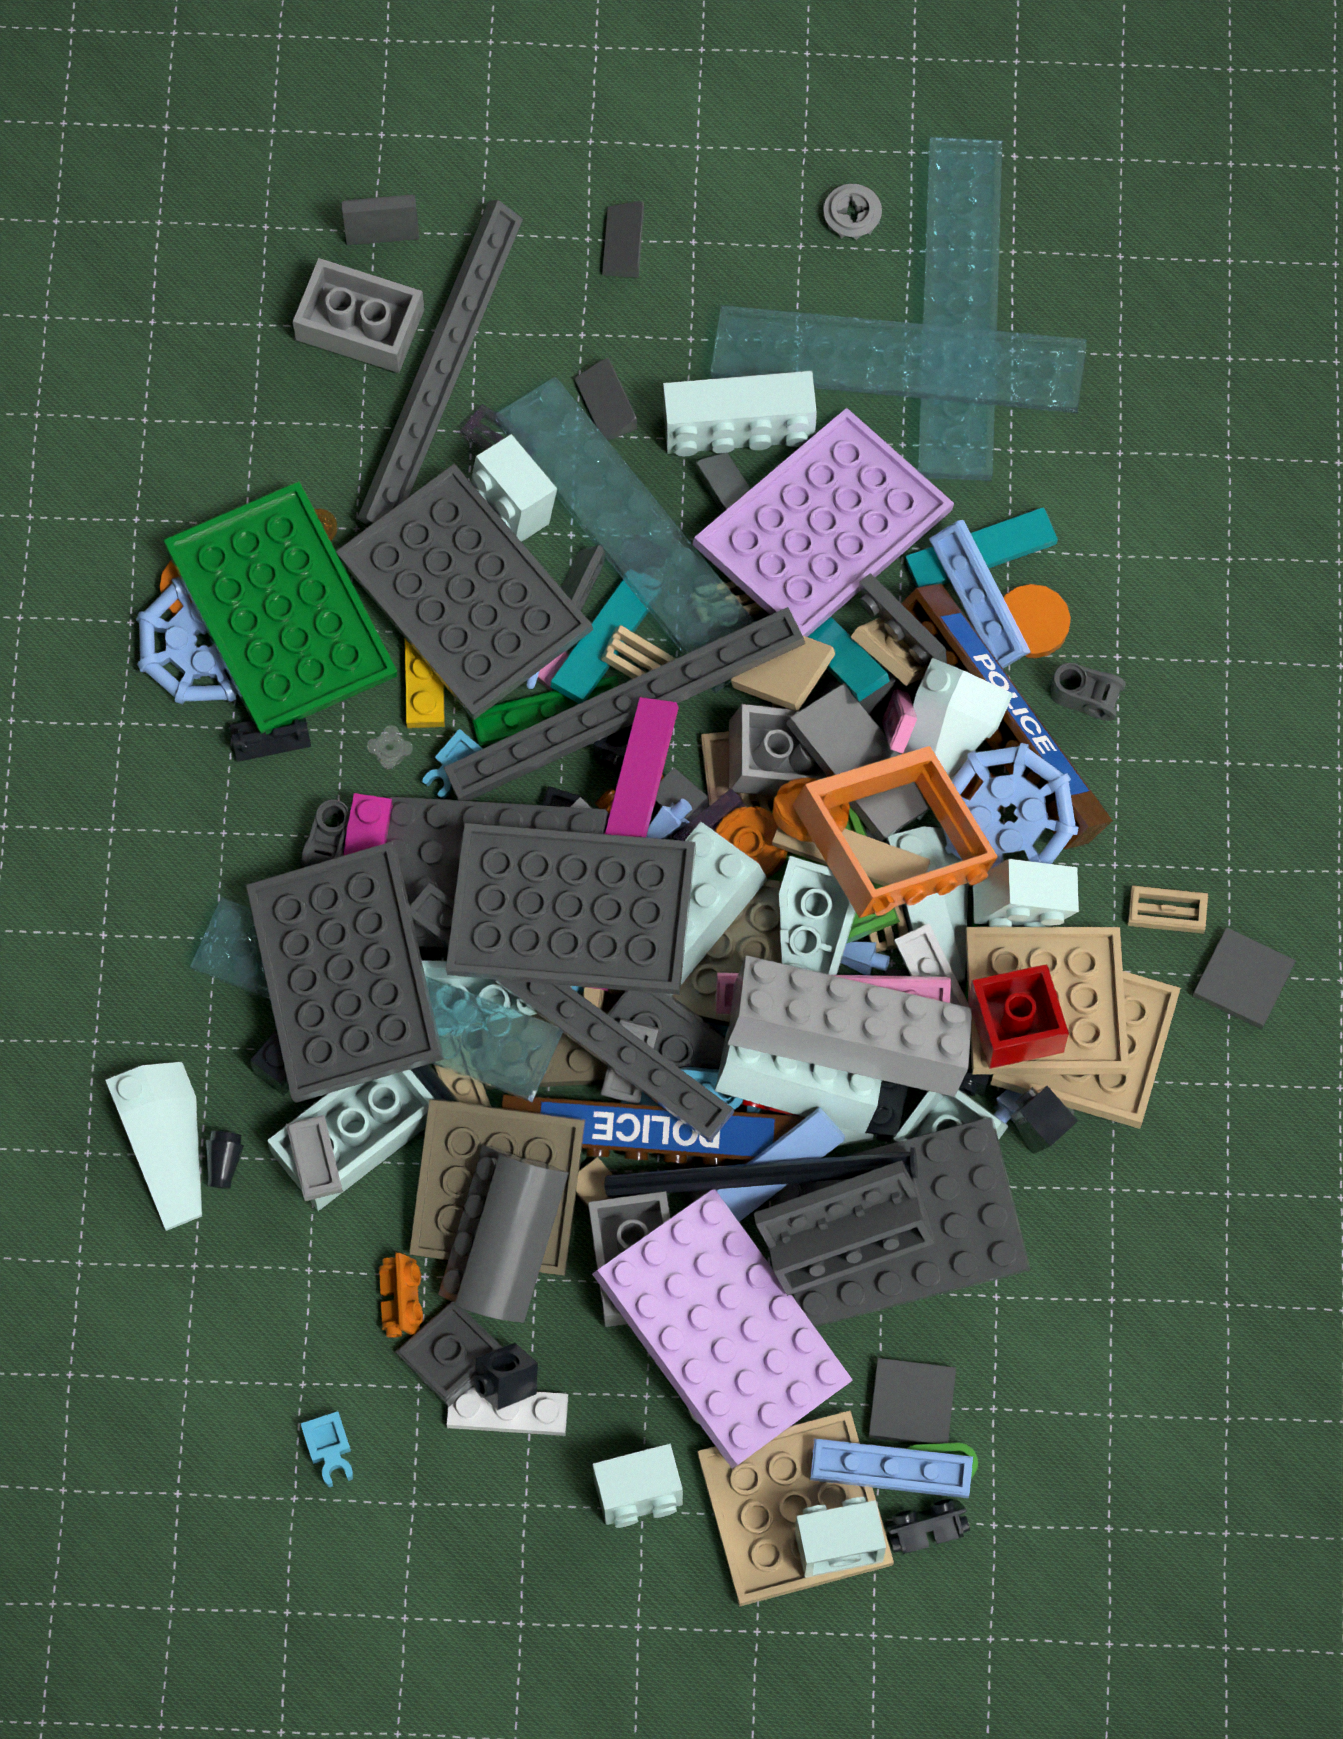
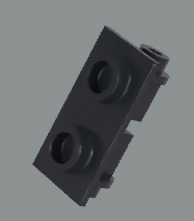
[230,718,311,762]
[865,1080,908,1142]
[884,1498,970,1555]

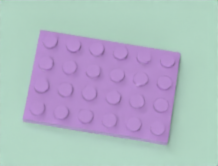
[692,408,954,637]
[592,1189,852,1469]

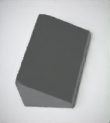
[602,201,644,278]
[574,357,637,443]
[695,453,750,513]
[561,545,605,611]

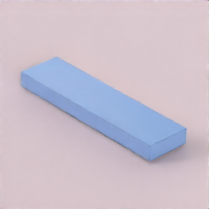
[929,520,1031,669]
[715,1107,845,1222]
[810,1439,973,1498]

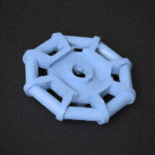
[136,577,238,704]
[945,743,1079,869]

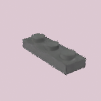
[859,573,947,667]

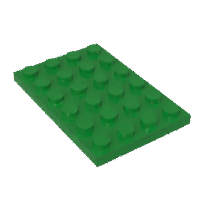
[163,481,398,735]

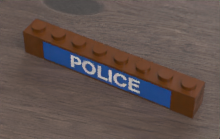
[901,584,1113,850]
[502,1095,806,1166]

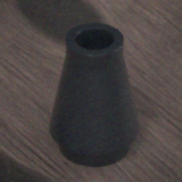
[206,1131,244,1189]

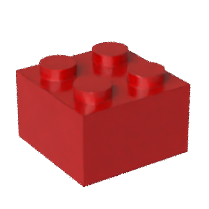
[968,964,1069,1069]

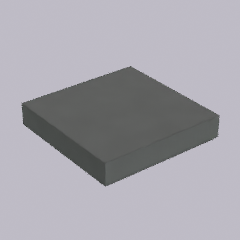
[342,194,420,245]
[1193,927,1296,1030]
[396,1301,503,1407]
[869,1358,956,1445]

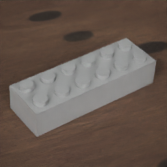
[727,955,972,1097]

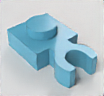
[422,729,483,799]
[301,1411,353,1487]

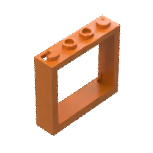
[792,746,998,918]

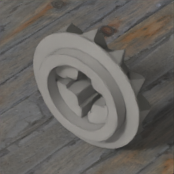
[824,184,882,240]

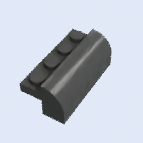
[438,1145,569,1323]
[754,1160,935,1296]

